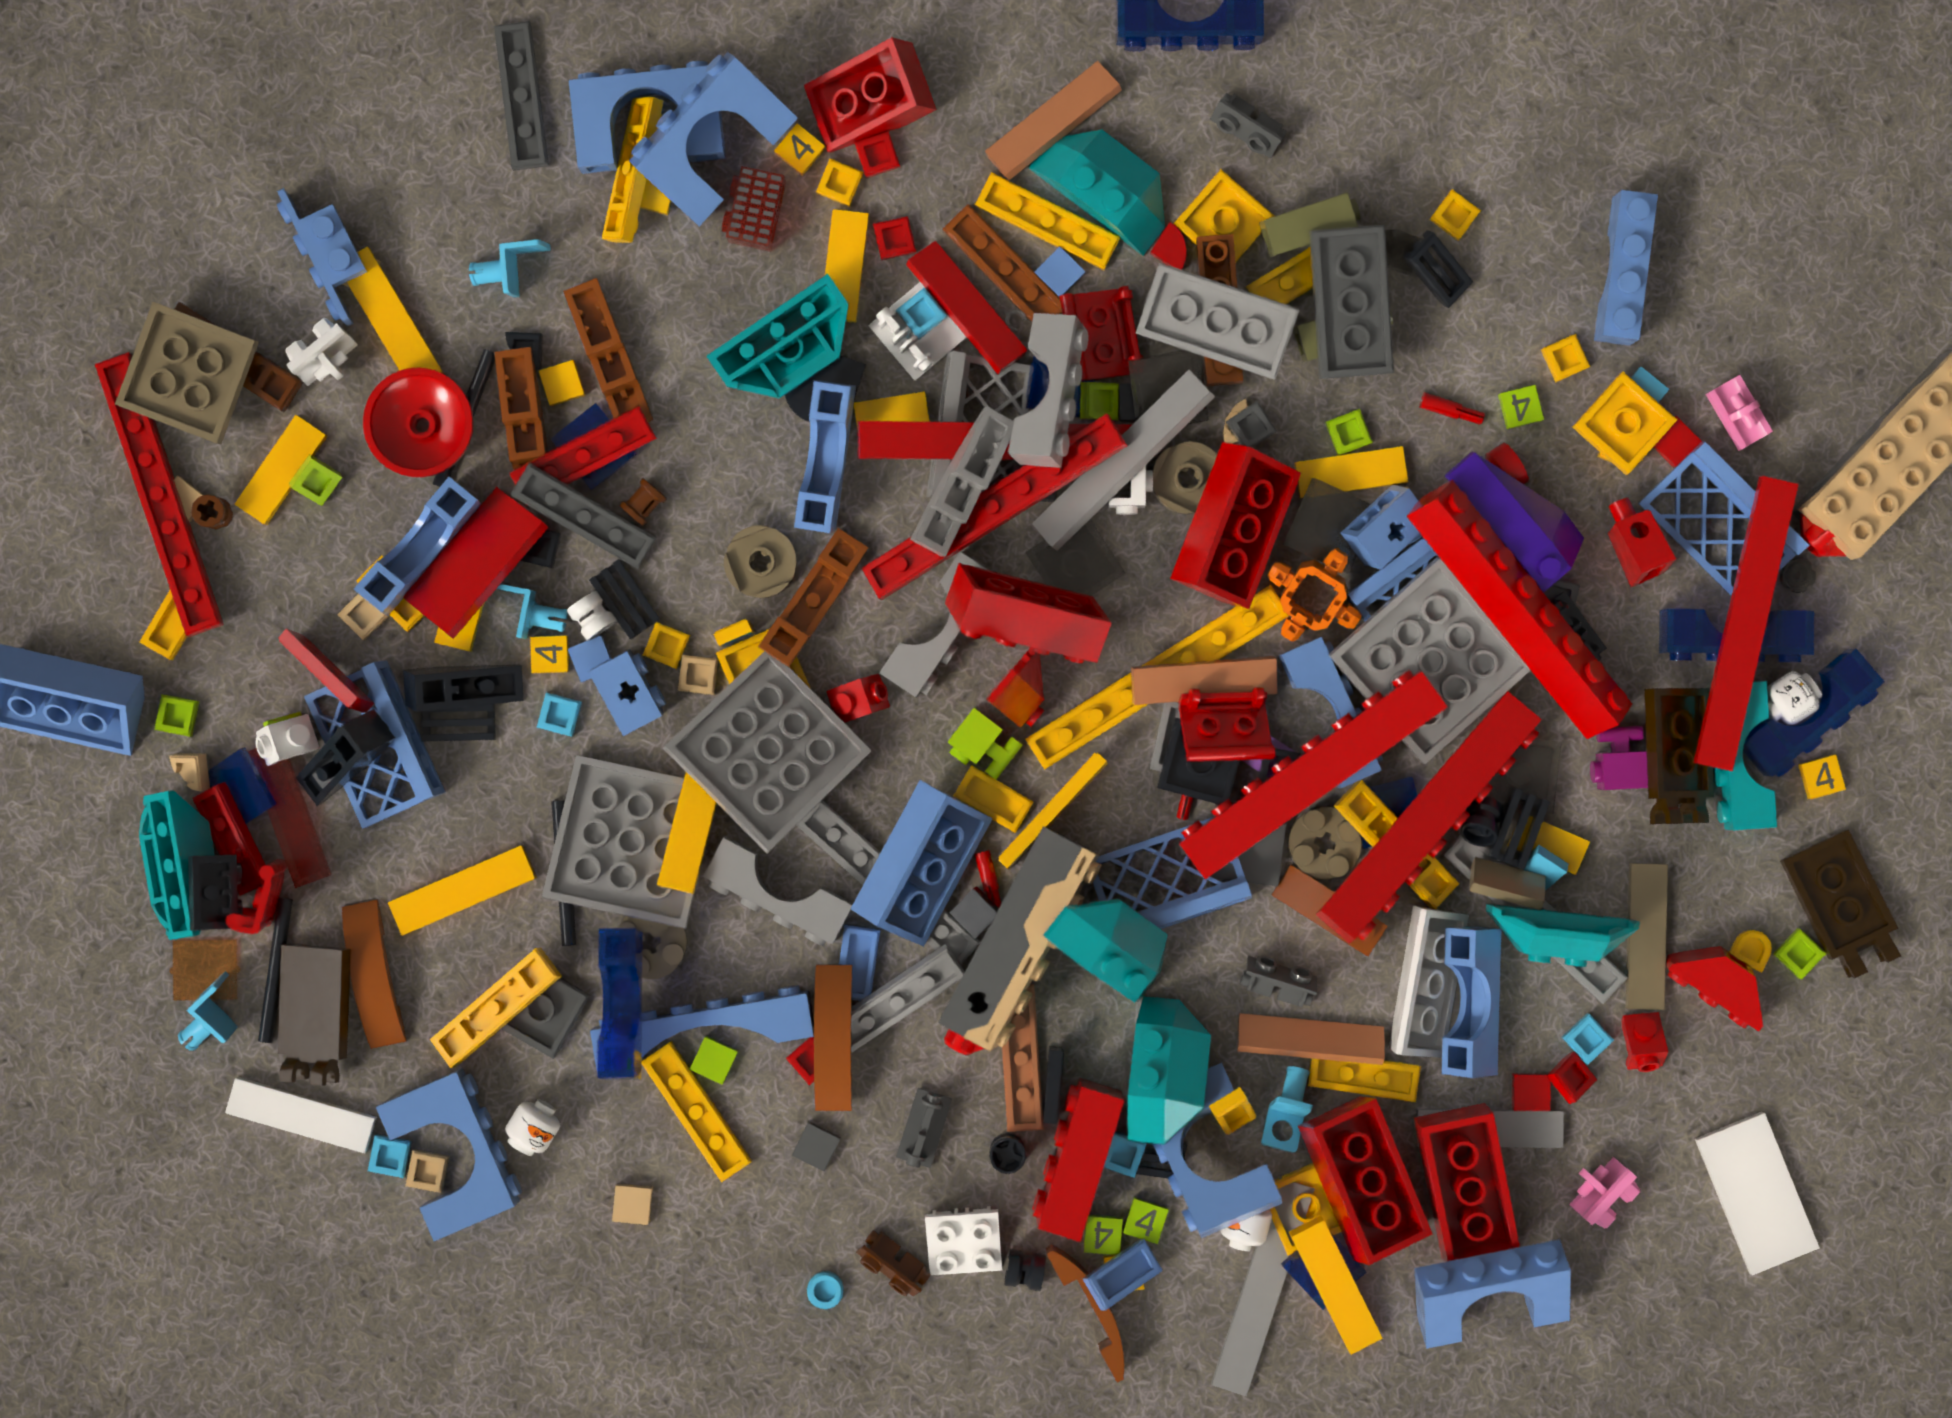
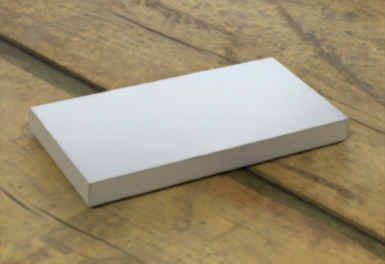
[1695,1112,1820,1276]

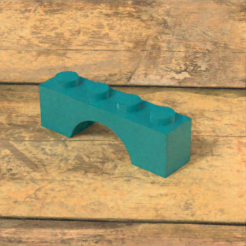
[1714,681,1777,831]

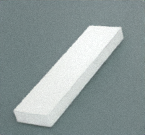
[225,1077,377,1153]

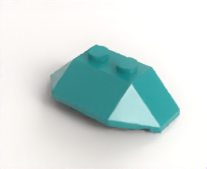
[1029,129,1165,256]
[707,274,849,399]
[139,790,215,940]
[1043,899,1168,1003]
[1485,904,1640,967]
[1127,996,1211,1145]

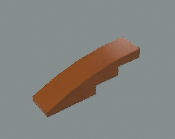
[563,278,654,422]
[494,347,548,502]

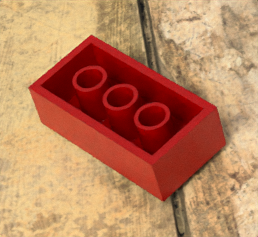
[1170,442,1301,609]
[945,563,1112,664]
[1032,1078,1124,1242]
[1298,1096,1433,1265]
[1414,1103,1520,1262]

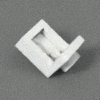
[1109,465,1153,515]
[256,714,319,766]

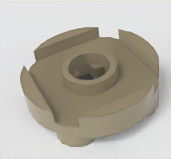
[1153,441,1217,515]
[724,525,797,599]
[1288,807,1362,880]
[614,916,688,979]

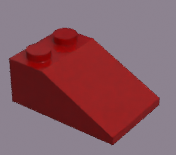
[804,37,937,153]

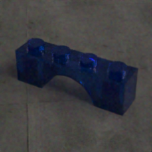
[1116,0,1264,52]
[1659,609,1814,663]
[1743,648,1885,777]
[597,928,643,1080]

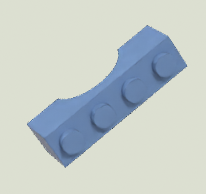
[1594,190,1658,346]
[794,380,856,533]
[354,477,481,616]
[1278,637,1383,788]
[1442,926,1501,1078]

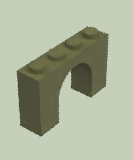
[1259,192,1393,362]

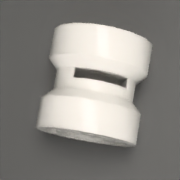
[567,591,617,641]

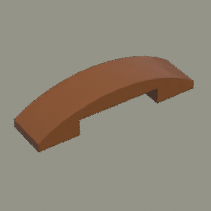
[758,528,869,667]
[342,899,407,1049]
[814,964,853,1111]
[1046,1245,1124,1383]

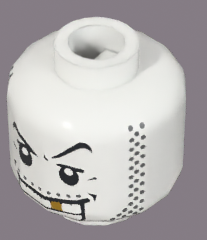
[1767,671,1822,725]

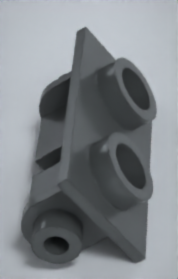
[1210,92,1287,158]
[1240,955,1317,1007]
[896,1088,952,1168]

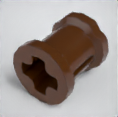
[619,478,667,526]
[191,495,233,530]

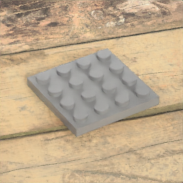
[1328,557,1531,764]
[663,652,872,853]
[542,755,702,929]

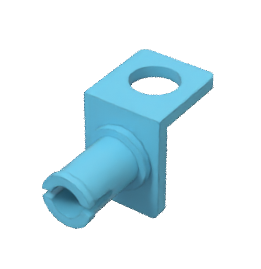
[469,239,551,297]
[497,584,568,639]
[178,971,238,1050]
[1261,1066,1313,1153]

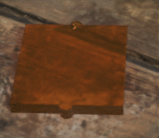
[169,940,241,1001]

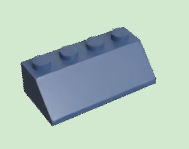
[0,644,145,756]
[851,780,993,947]

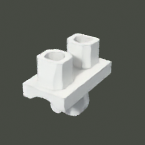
[286,318,358,386]

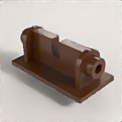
[856,1230,931,1296]

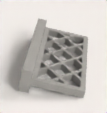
[926,351,1035,498]

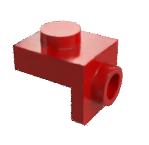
[826,673,890,723]
[1621,1012,1669,1072]

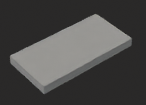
[1136,262,1300,380]

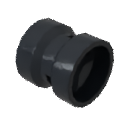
[1460,796,1504,847]
[989,1133,1026,1174]
[1004,1249,1046,1291]

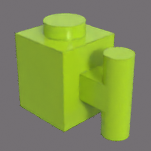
[948,708,1023,780]

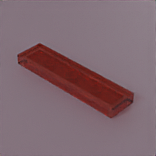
[246,748,332,888]

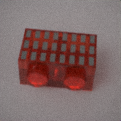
[722,166,787,252]

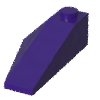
[1444,451,1584,592]

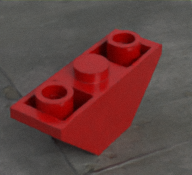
[1666,946,1763,1032]

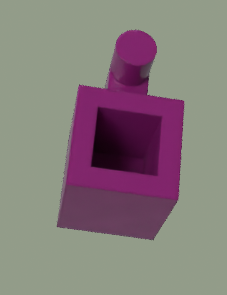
[1590,726,1648,790]

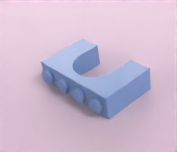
[629,52,798,227]
[569,61,726,174]
[1153,1063,1283,1238]
[376,1068,522,1241]
[1414,1239,1571,1349]

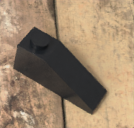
[403,664,524,712]
[296,709,395,806]

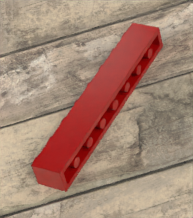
[1407,480,1633,739]
[1179,669,1448,880]
[1315,691,1542,944]

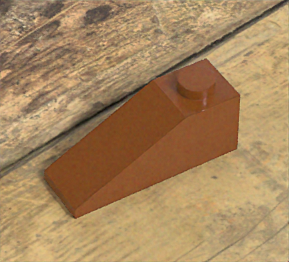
[1271,864,1388,957]

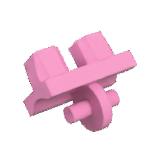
[1706,375,1773,451]
[1569,1157,1640,1229]

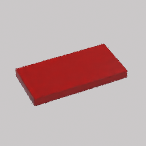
[402,487,548,639]

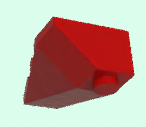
[987,649,1045,728]

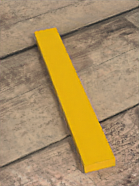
[1025,585,1289,770]

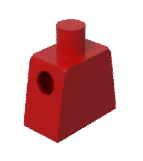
[1608,497,1676,587]

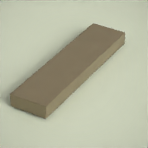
[1626,863,1668,1010]

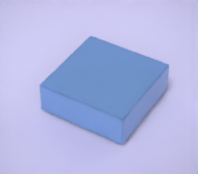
[1034,246,1085,296]
[568,635,611,682]

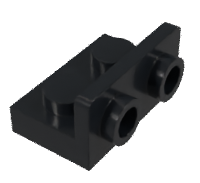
[188,855,243,930]

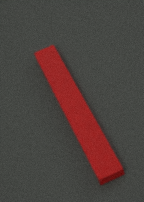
[95,352,224,637]
[861,413,1128,600]
[858,421,1133,461]
[1693,476,1799,771]

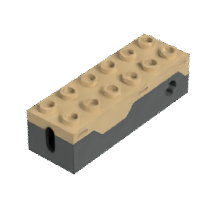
[1792,350,1952,561]
[938,826,1102,1056]

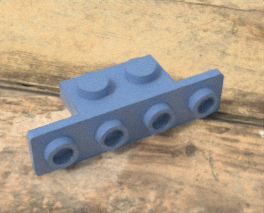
[276,188,367,327]

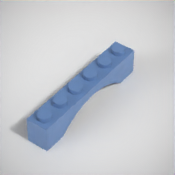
[590,985,814,1074]

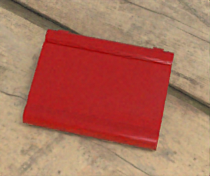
[1059,285,1144,382]
[1179,687,1275,761]
[226,859,287,934]

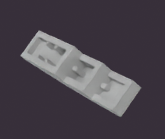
[910,406,1014,556]

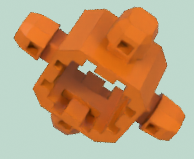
[1267,548,1362,642]

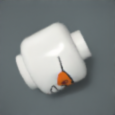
[505,1099,560,1156]
[1220,1210,1272,1251]

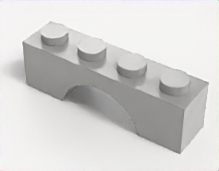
[1008,313,1088,468]
[879,552,988,698]
[703,836,853,946]

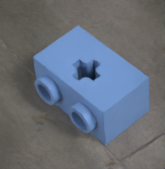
[1341,485,1422,569]
[588,649,666,736]

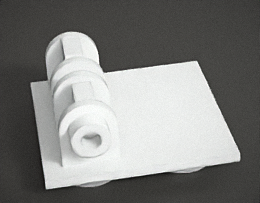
[868,282,967,381]
[925,1206,1002,1275]

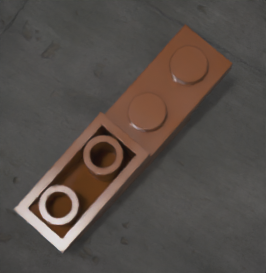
[1196,234,1243,386]

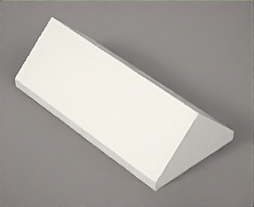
[1388,905,1469,1058]

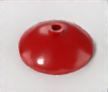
[363,368,474,478]

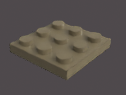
[115,302,259,444]

